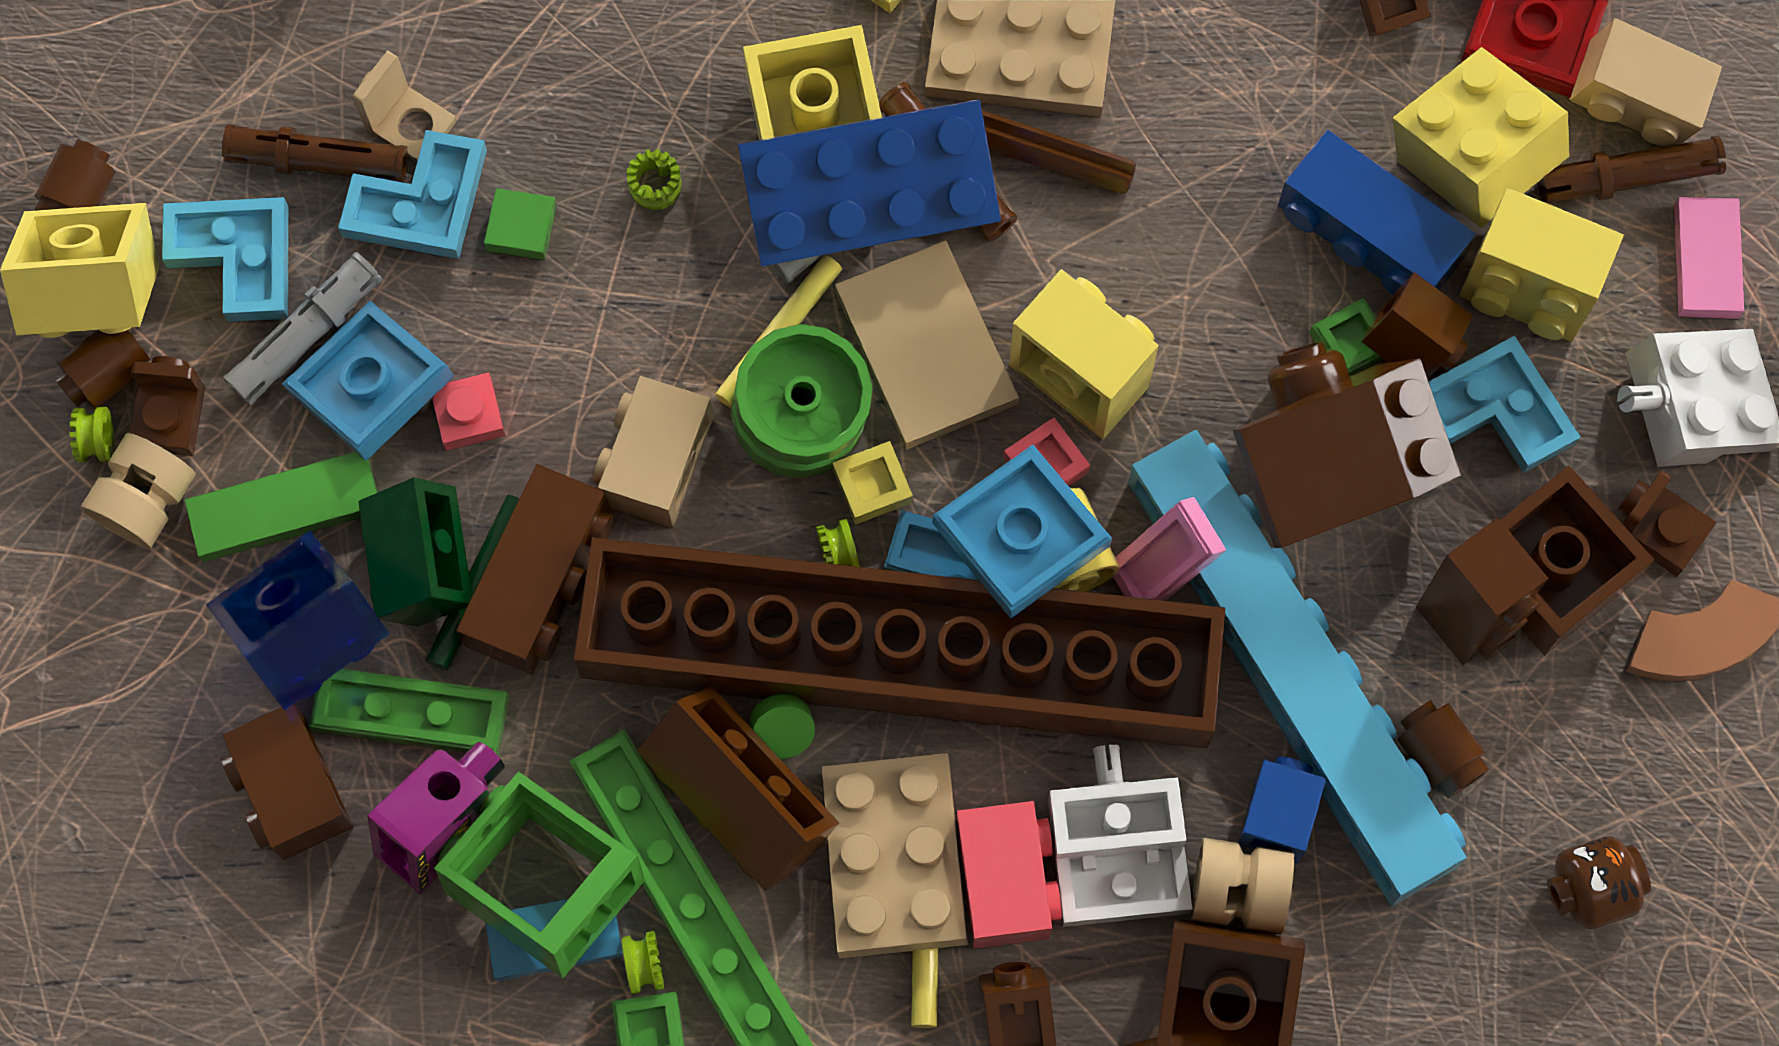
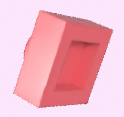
[432,372,506,451]
[1003,417,1090,486]

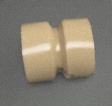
[79,433,196,549]
[1191,838,1294,935]

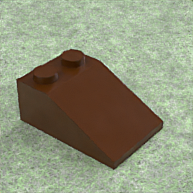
[1233,358,1461,548]

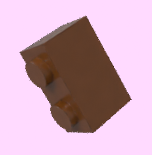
[221,702,354,860]

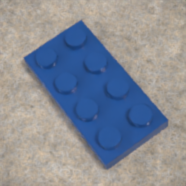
[738,100,1001,266]

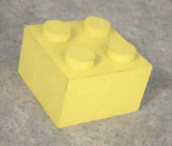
[743,25,882,140]
[1393,47,1569,228]
[1459,188,1624,342]
[0,203,159,338]
[1009,269,1159,440]

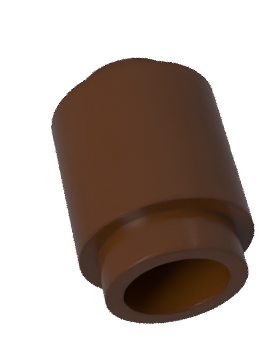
[34,139,116,211]
[54,330,150,410]
[1397,700,1490,799]

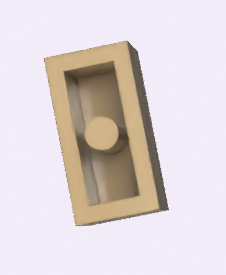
[1570,18,1722,146]
[593,376,714,528]

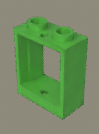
[434,771,645,978]

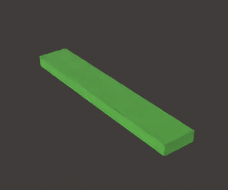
[570,729,813,1046]

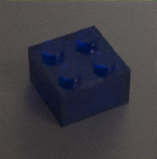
[206,531,390,710]

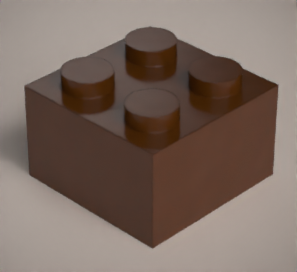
[1500,465,1654,656]

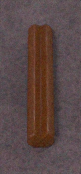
[982,110,1136,194]

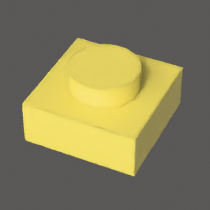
[832,441,913,525]

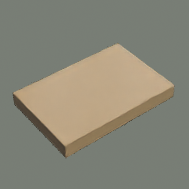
[835,240,1019,450]

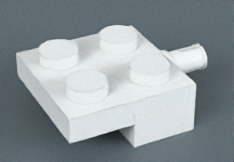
[1617,329,1779,467]
[1048,745,1193,927]

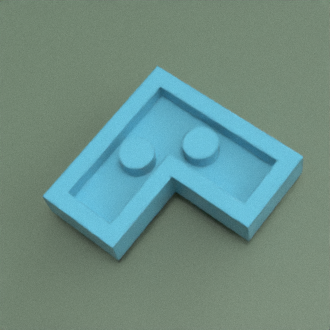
[338,130,487,259]
[162,197,289,322]
[1429,336,1581,473]

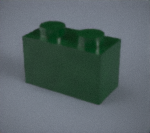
[358,477,473,627]

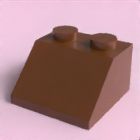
[1156,919,1305,1046]

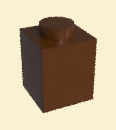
[1362,272,1473,379]

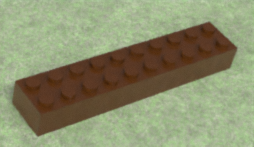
[574,537,1226,749]

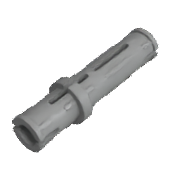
[222,252,383,406]

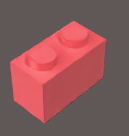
[956,801,1062,949]

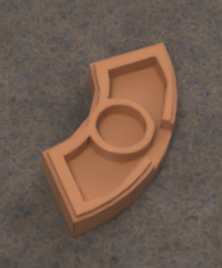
[1625,579,1779,682]

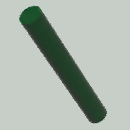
[425,495,520,671]

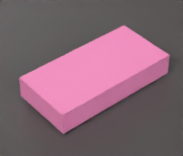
[1674,197,1744,319]
[1113,497,1226,601]

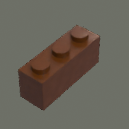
[456,464,614,675]
[1416,517,1548,665]
[637,685,839,891]

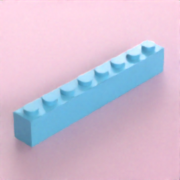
[1128,429,1467,907]

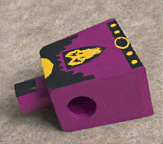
[367,742,505,895]

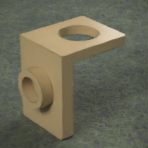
[352,51,457,162]

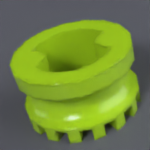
[626,149,682,210]
[69,407,114,463]
[816,519,860,567]
[622,931,664,995]

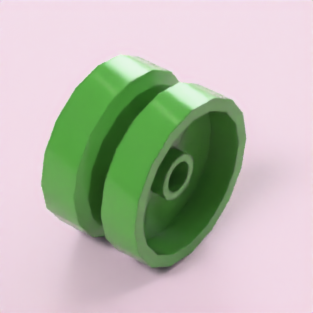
[731,324,873,479]

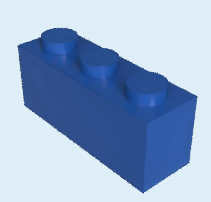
[1278,129,1476,295]

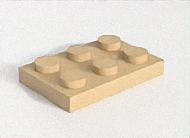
[925,0,1115,117]
[822,753,968,958]

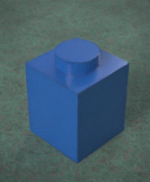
[1237,757,1326,863]

